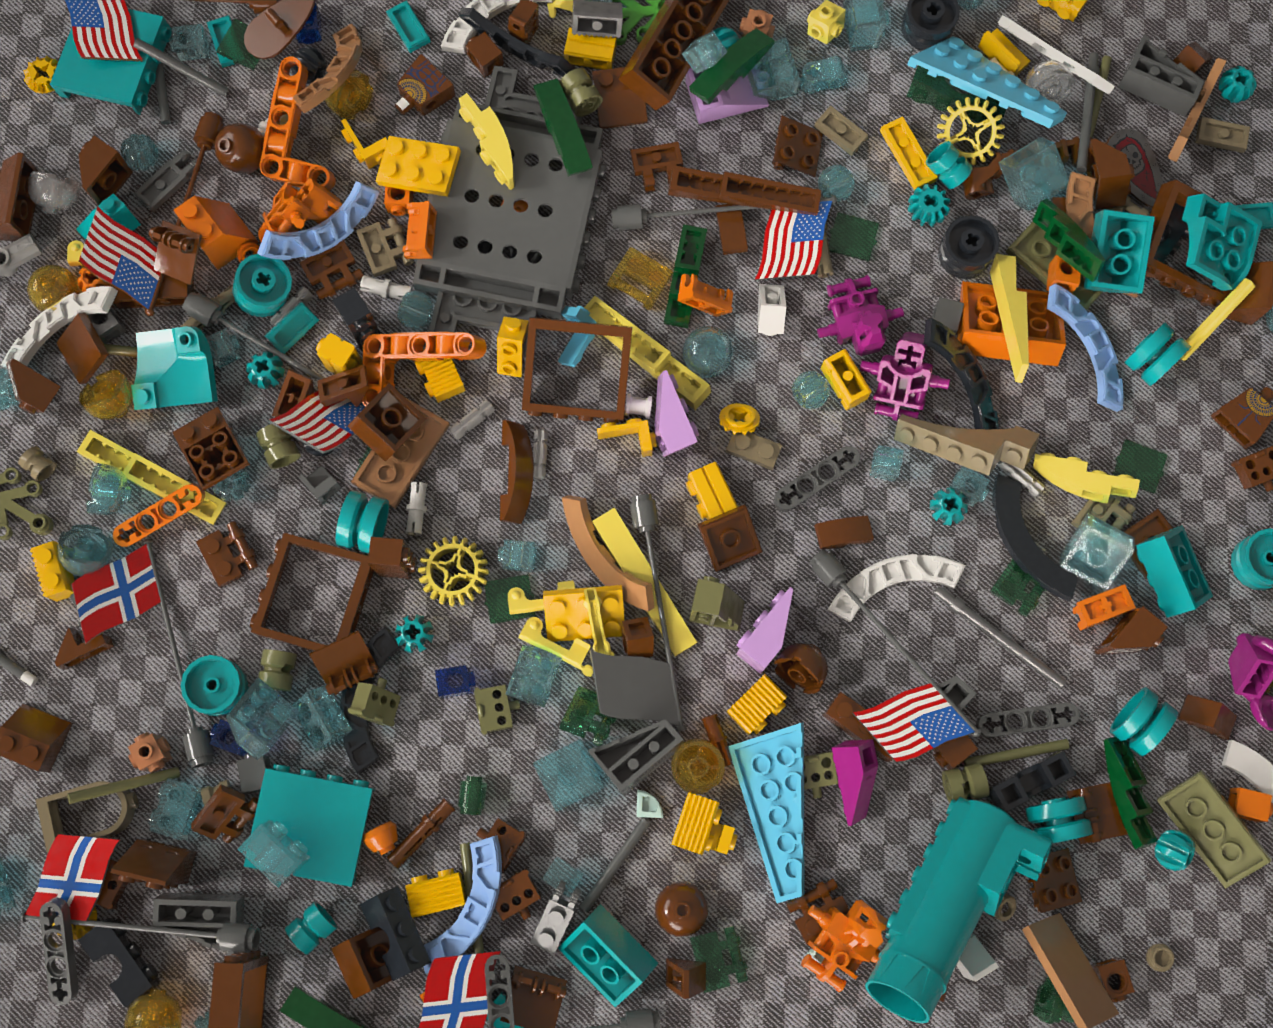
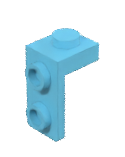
[558,306,597,367]

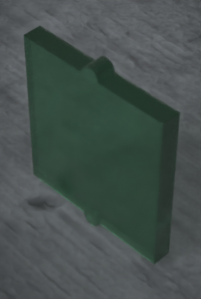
[216,19,260,71]
[829,212,879,262]
[1112,439,1168,494]
[484,574,536,624]

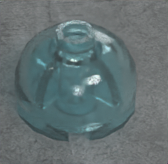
[682,326,733,378]
[87,462,132,515]
[57,524,113,576]

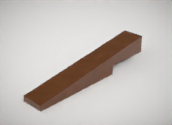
[668,165,821,216]

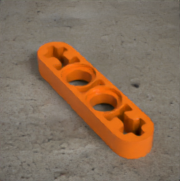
[113,483,205,547]

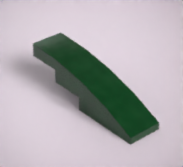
[689,28,775,104]
[533,79,593,177]
[1032,199,1106,282]
[664,224,707,328]
[1103,737,1158,850]
[280,986,369,1028]

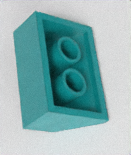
[1084,210,1155,294]
[1136,525,1213,618]
[558,904,658,1007]

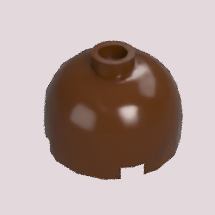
[214,123,264,174]
[774,643,828,694]
[655,882,708,937]

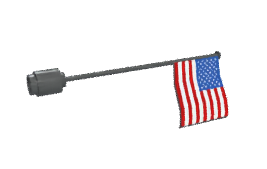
[611,195,837,280]
[182,292,366,454]
[809,549,982,763]

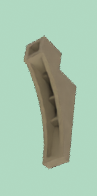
[894,414,1040,476]

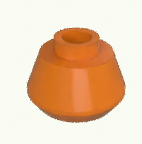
[362,821,398,855]

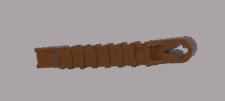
[962,136,1093,200]

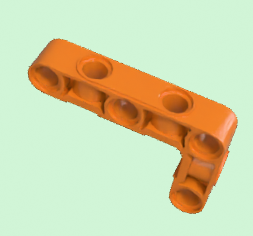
[260,57,336,191]
[362,332,487,406]

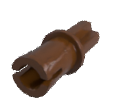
[701,713,733,767]

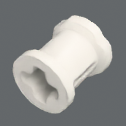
[624,393,652,419]

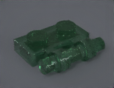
[989,558,1047,617]
[559,686,617,746]
[690,926,748,993]

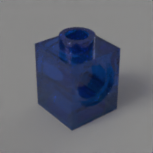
[296,3,322,44]
[435,665,476,699]
[210,719,256,756]

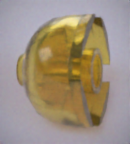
[325,69,373,120]
[27,264,82,312]
[78,370,133,420]
[671,738,725,794]
[124,989,182,1028]

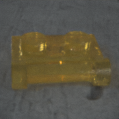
[607,247,673,310]

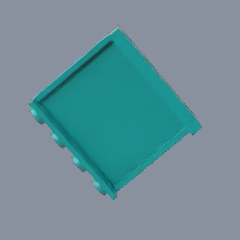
[50,9,172,115]
[244,764,375,887]

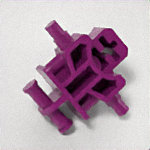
[817,275,904,356]
[860,332,950,421]

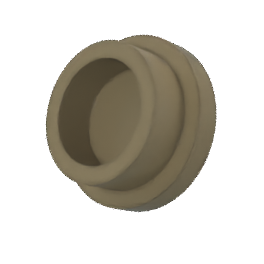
[1146,944,1174,972]

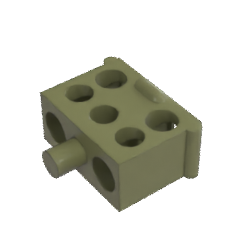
[348,678,401,727]
[474,685,520,736]
[804,751,838,798]

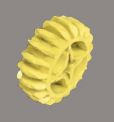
[937,97,1005,165]
[418,536,489,607]

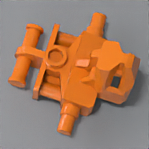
[258,178,343,242]
[801,900,888,992]

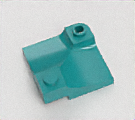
[1182,193,1262,291]
[131,326,218,410]

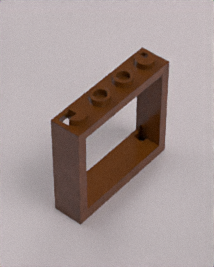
[1145,180,1232,308]
[522,317,633,424]
[250,533,374,652]
[208,950,269,1028]

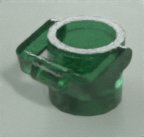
[1033,977,1074,1024]

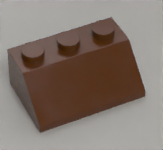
[0,152,41,241]

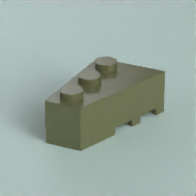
[689,576,745,632]

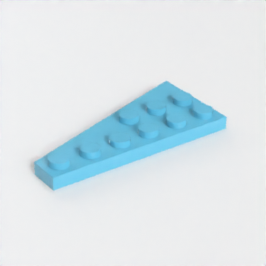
[907,36,1067,128]
[728,722,804,903]

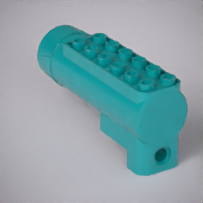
[865,796,1053,1023]

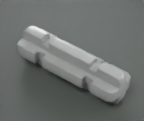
[270,287,313,326]
[449,400,495,440]
[533,429,548,480]
[999,461,1045,497]

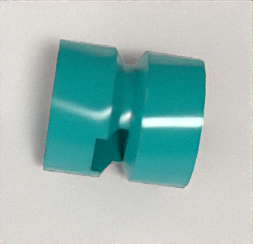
[925,141,973,189]
[285,901,338,955]

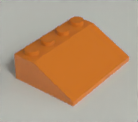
[957,281,1066,366]

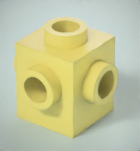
[807,0,846,44]

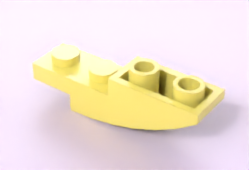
[459,93,514,190]
[1033,453,1140,504]

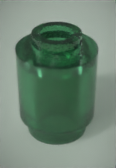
[458,776,487,815]

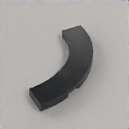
[458,8,576,77]
[924,318,999,430]
[992,474,1078,602]
[340,626,401,774]

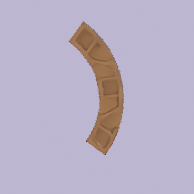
[293,24,362,114]
[1168,56,1227,162]
[1066,172,1138,298]
[562,495,655,611]

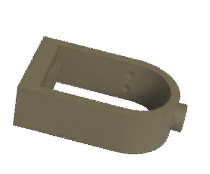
[36,781,139,853]

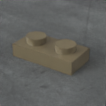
[814,105,868,156]
[1195,117,1250,153]
[725,432,782,470]

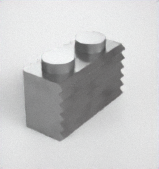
[572,0,623,39]

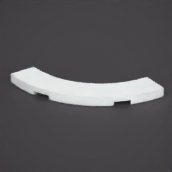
[441,0,553,54]
[998,15,1115,94]
[1,286,118,368]
[827,554,966,622]
[1222,740,1273,814]

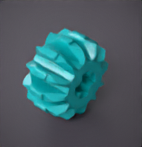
[908,184,950,227]

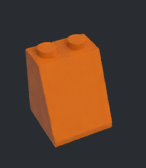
[173,195,258,270]

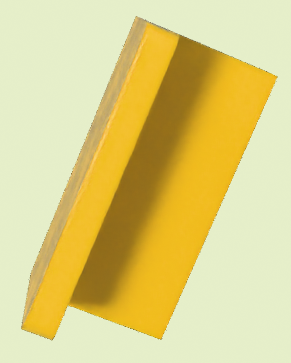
[978,28,1030,76]

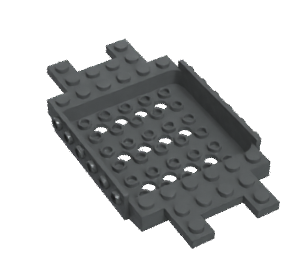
[412,66,607,361]

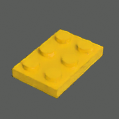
[375,136,461,197]
[543,585,624,642]

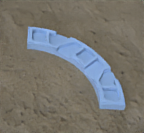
[257,181,380,260]
[1047,283,1123,412]
[423,835,502,974]

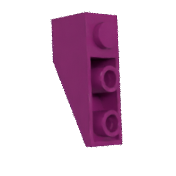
[832,739,878,826]

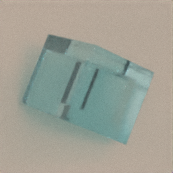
[542,857,584,898]

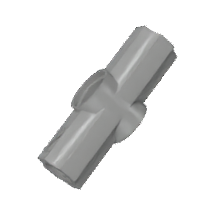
[0,233,42,277]

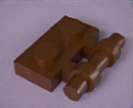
[299,240,364,300]
[196,521,259,588]
[191,784,259,844]
[786,878,850,946]

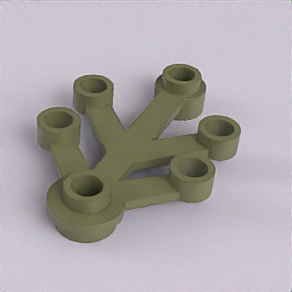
[0,467,54,541]

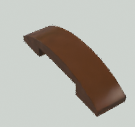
[500,420,534,525]

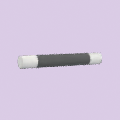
[0,653,38,687]

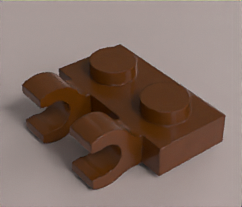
[630,142,683,193]

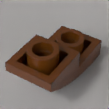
[715,204,748,255]
[814,516,874,549]

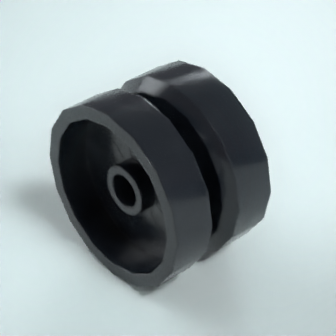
[901,0,960,51]
[938,215,1000,279]

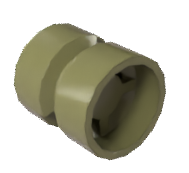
[559,68,603,117]
[256,424,301,469]
[256,649,297,692]
[942,763,989,803]

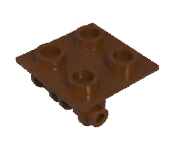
[772,115,823,177]
[149,220,202,285]
[309,631,380,695]
[1066,782,1128,844]
[1027,848,1082,913]
[500,965,567,1028]

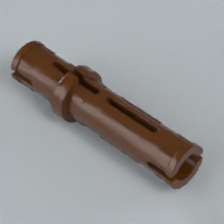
[387,798,456,869]

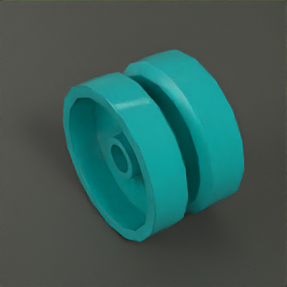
[232,254,292,317]
[1124,322,1192,387]
[335,490,389,553]
[1231,528,1273,591]
[181,655,249,717]
[1110,687,1178,756]
[1024,796,1093,843]

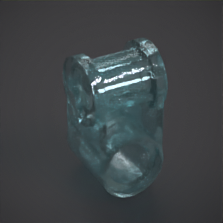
[799,56,849,93]

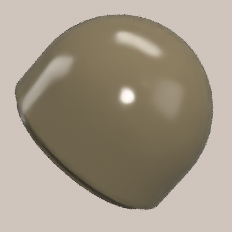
[993,893,1016,921]

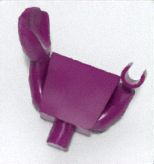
[1228,633,1273,731]

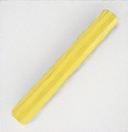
[1180,278,1255,361]

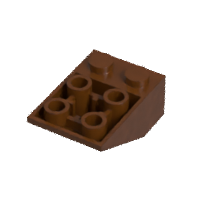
[172,406,250,491]
[110,839,197,890]

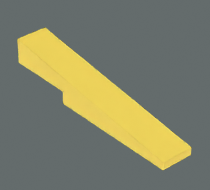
[990,254,1029,383]
[584,296,711,410]
[77,430,227,525]
[592,508,697,657]

